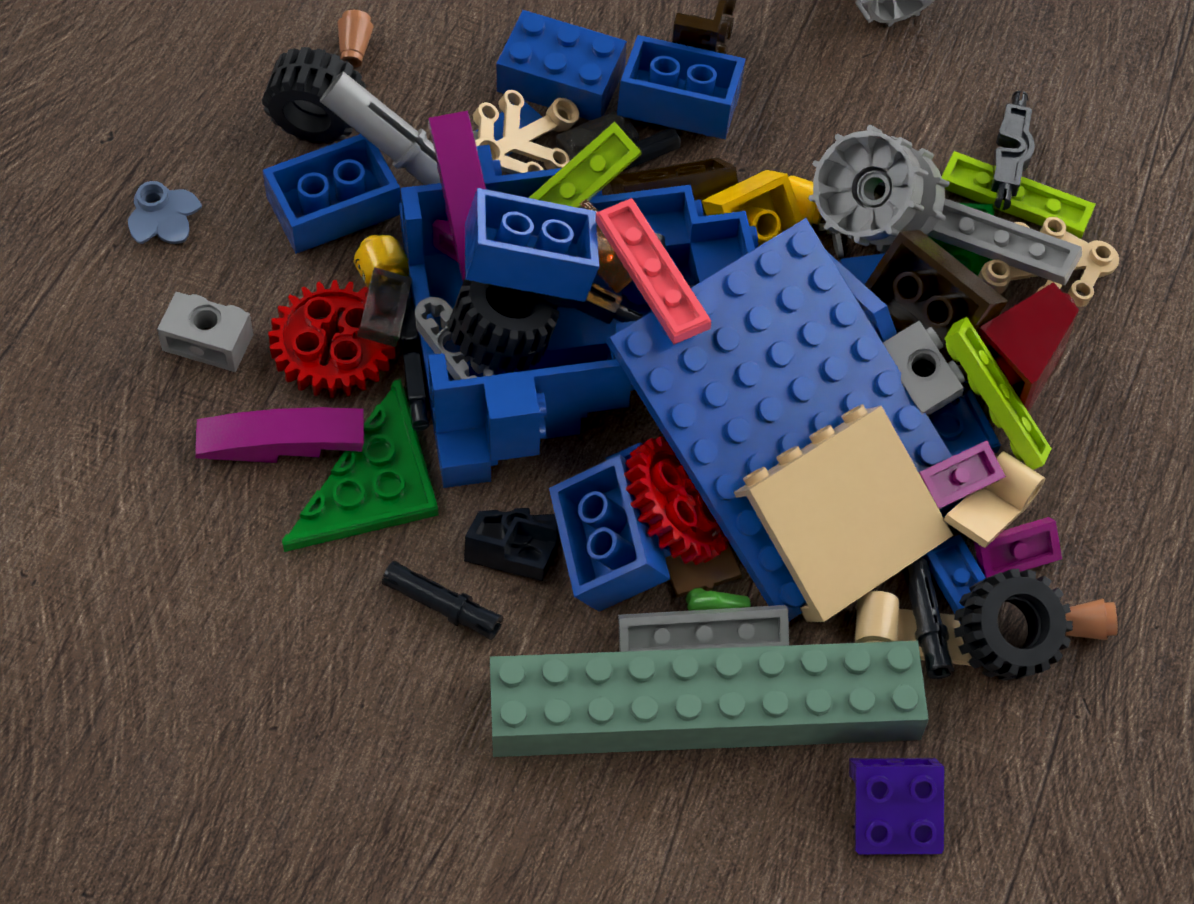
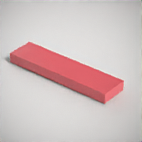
[595,198,712,345]

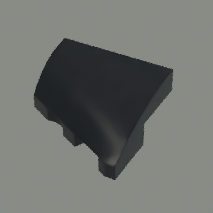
[464,508,560,581]

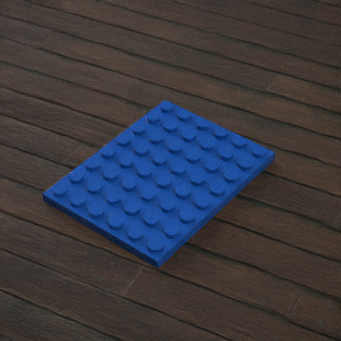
[605,218,965,621]

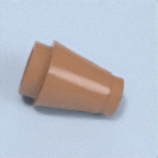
[337,10,374,68]
[1065,599,1118,640]

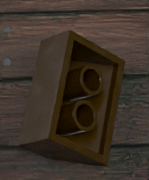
[610,157,738,216]

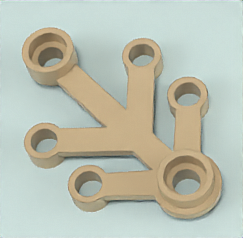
[473,90,579,174]
[978,217,1119,307]

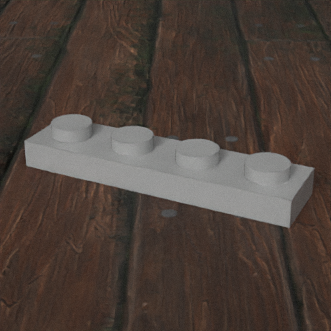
[927,198,1082,285]
[618,605,789,652]

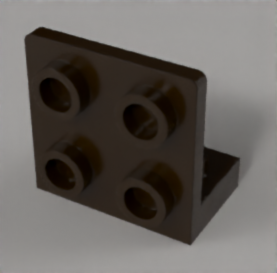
[672,0,736,54]

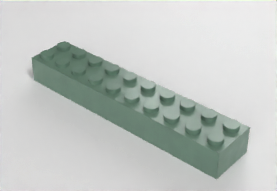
[490,641,929,757]

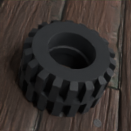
[262,47,366,144]
[449,280,559,373]
[954,569,1073,680]

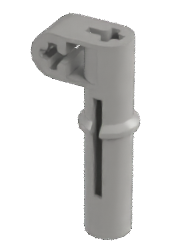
[320,71,478,185]

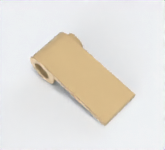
[943,451,1046,548]
[855,591,972,666]

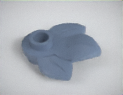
[128,181,202,244]

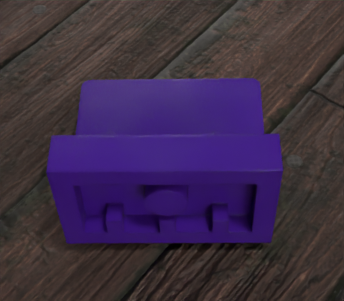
[849,758,944,855]

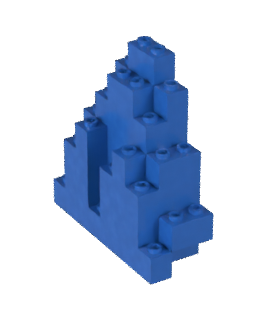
[399,145,758,488]

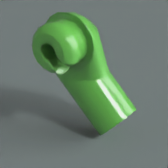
[686,588,751,611]

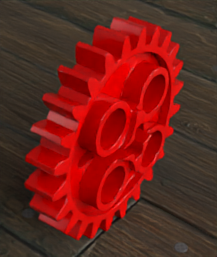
[268,280,398,398]
[624,436,728,565]

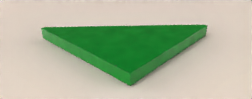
[282,379,439,552]

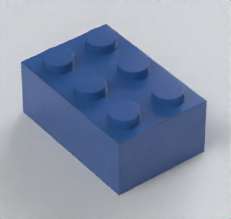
[496,10,627,123]
[617,35,746,140]
[262,134,401,254]
[465,188,599,302]
[549,455,671,612]

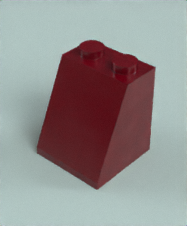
[978,282,1079,413]

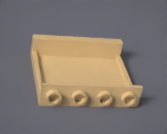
[734,404,953,622]

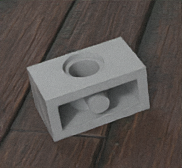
[157,292,254,372]
[883,320,965,416]

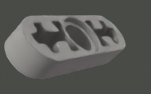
[415,297,495,380]

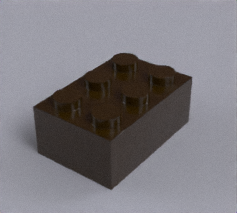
[864,230,1009,365]

